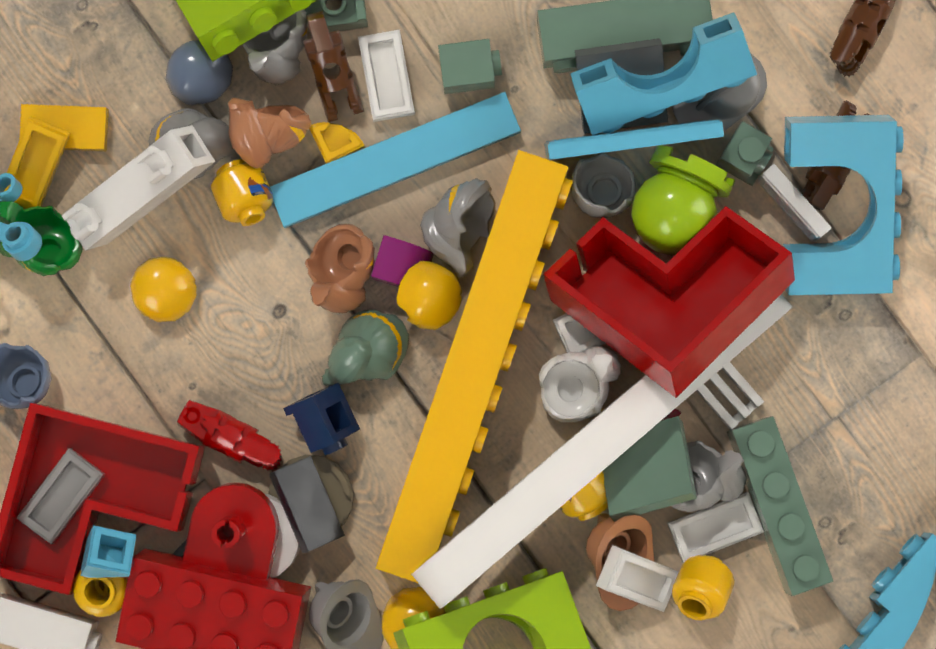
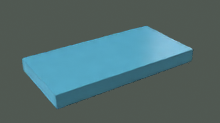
[544,119,724,160]

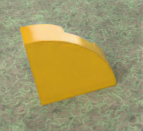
[309,122,366,164]

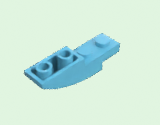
[839,532,936,649]

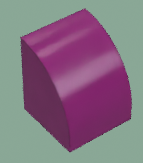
[371,235,434,287]

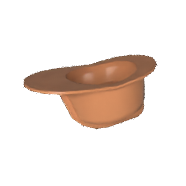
[585,513,655,611]

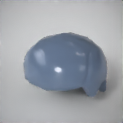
[165,40,233,106]
[0,343,52,409]

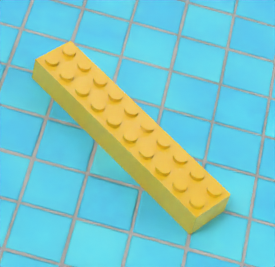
[375,150,573,583]

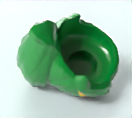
[0,201,83,276]

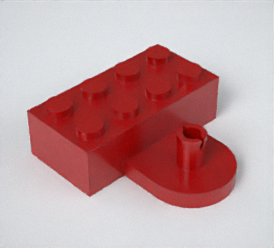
[115,483,312,649]

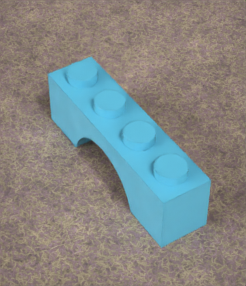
[570,12,757,136]

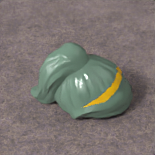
[322,310,409,386]

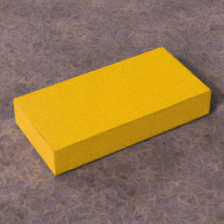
[19,104,109,152]
[4,116,71,209]

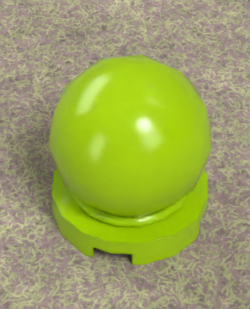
[631,145,735,256]

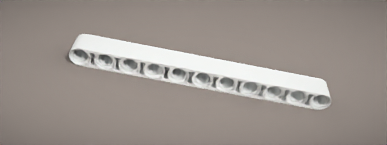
[411,294,793,609]

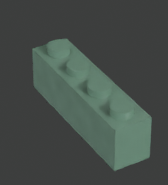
[537,0,713,73]
[727,416,834,596]

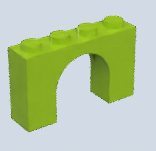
[176,0,317,62]
[393,568,591,649]

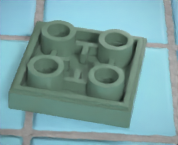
[603,416,697,521]

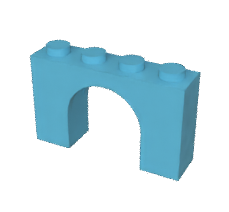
[783,115,904,295]

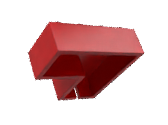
[543,206,795,398]
[0,403,205,595]

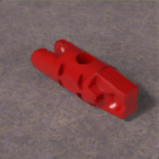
[177,400,282,472]

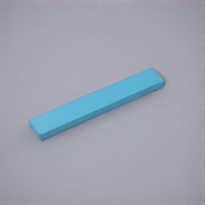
[270,92,521,228]

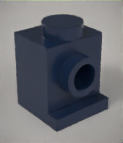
[283,382,360,456]

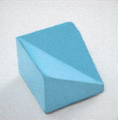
[80,525,136,578]

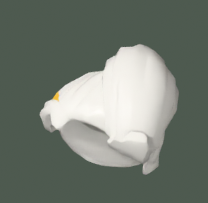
[539,346,621,422]

